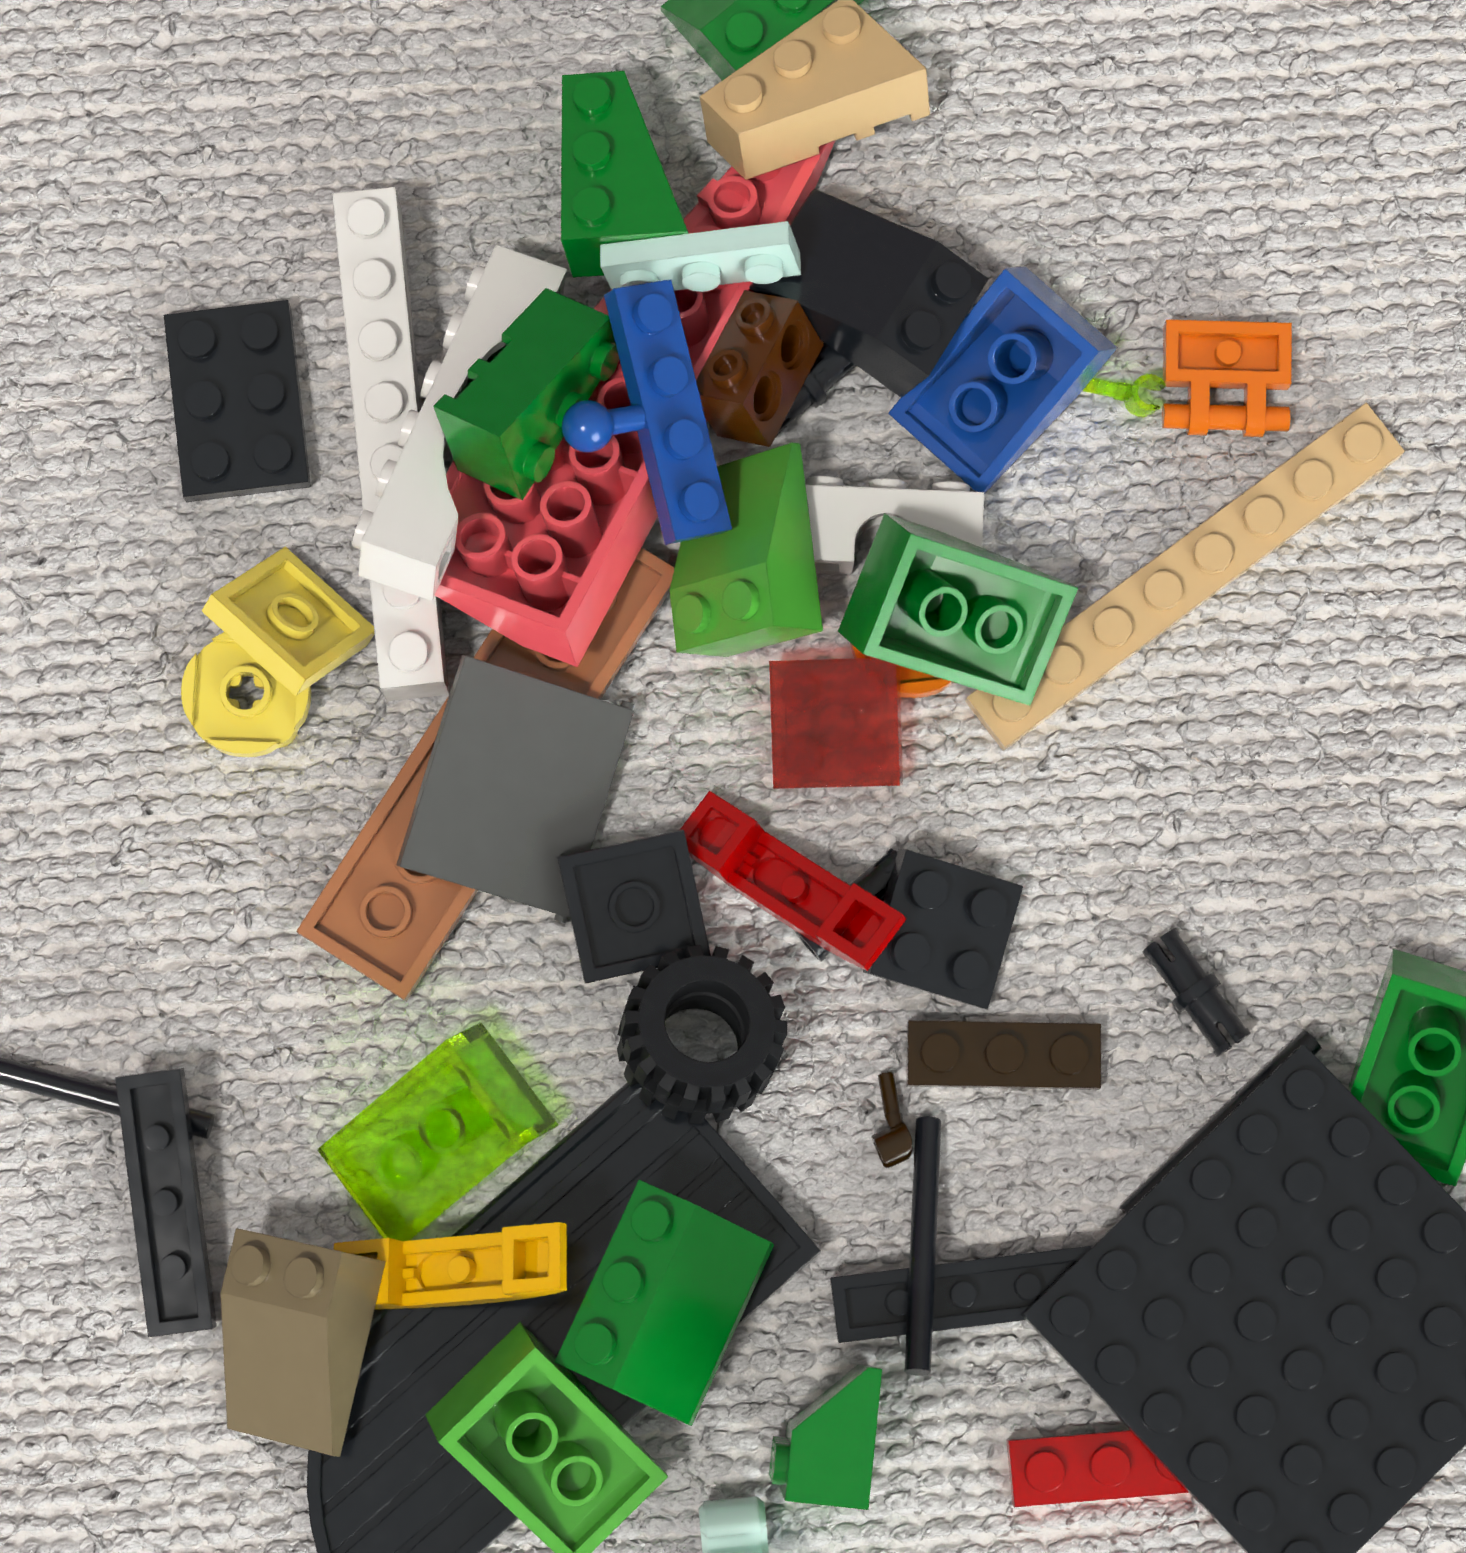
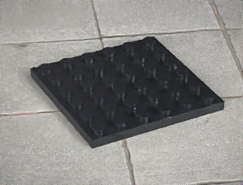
[1021,1044,1466,1553]

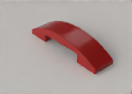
[680,791,906,971]

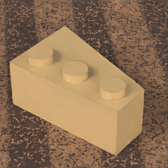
[700,0,930,180]

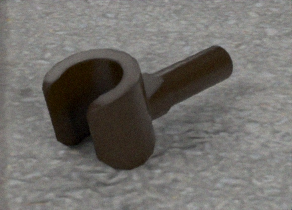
[871,1072,913,1168]

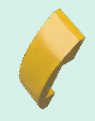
[333,1222,567,1309]

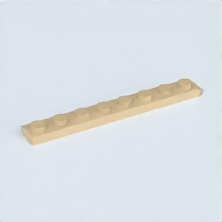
[965,402,1405,751]

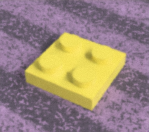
[202,546,375,696]

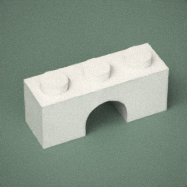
[805,476,984,575]

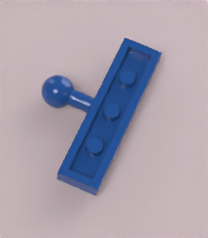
[562,279,732,545]

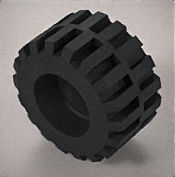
[617,945,787,1124]

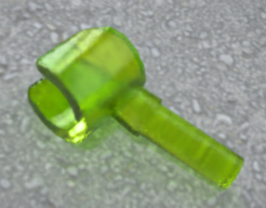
[1082,374,1166,417]

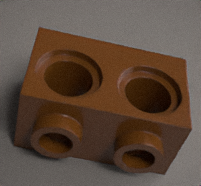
[696,290,824,447]

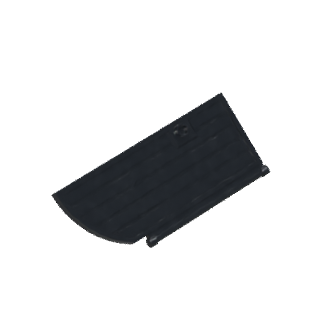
[307,1082,821,1553]

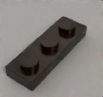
[906,1021,1101,1090]

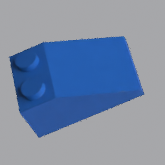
[888,266,1118,494]

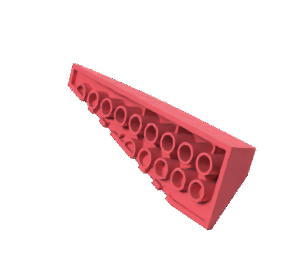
[435,140,836,667]

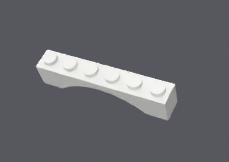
[352,245,567,601]

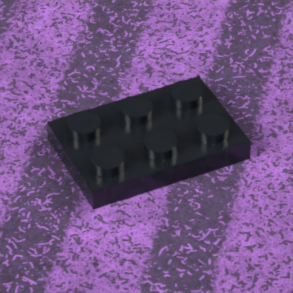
[164,300,311,503]

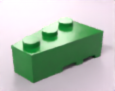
[433,288,619,500]

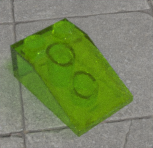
[317,1022,558,1241]

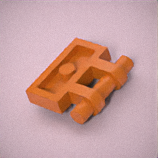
[1162,320,1292,437]

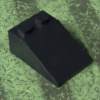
[749,189,989,398]

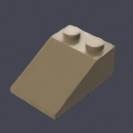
[220,1228,386,1457]

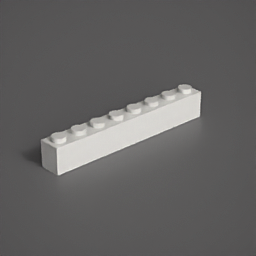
[332,187,449,701]

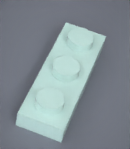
[600,221,801,292]

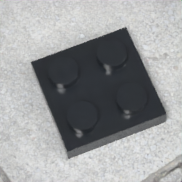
[557,830,711,984]
[863,849,1023,1009]

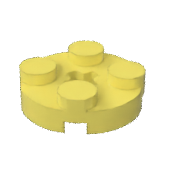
[181,632,311,758]

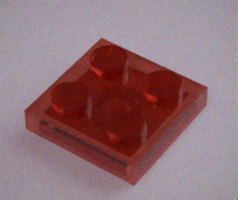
[769,658,903,789]

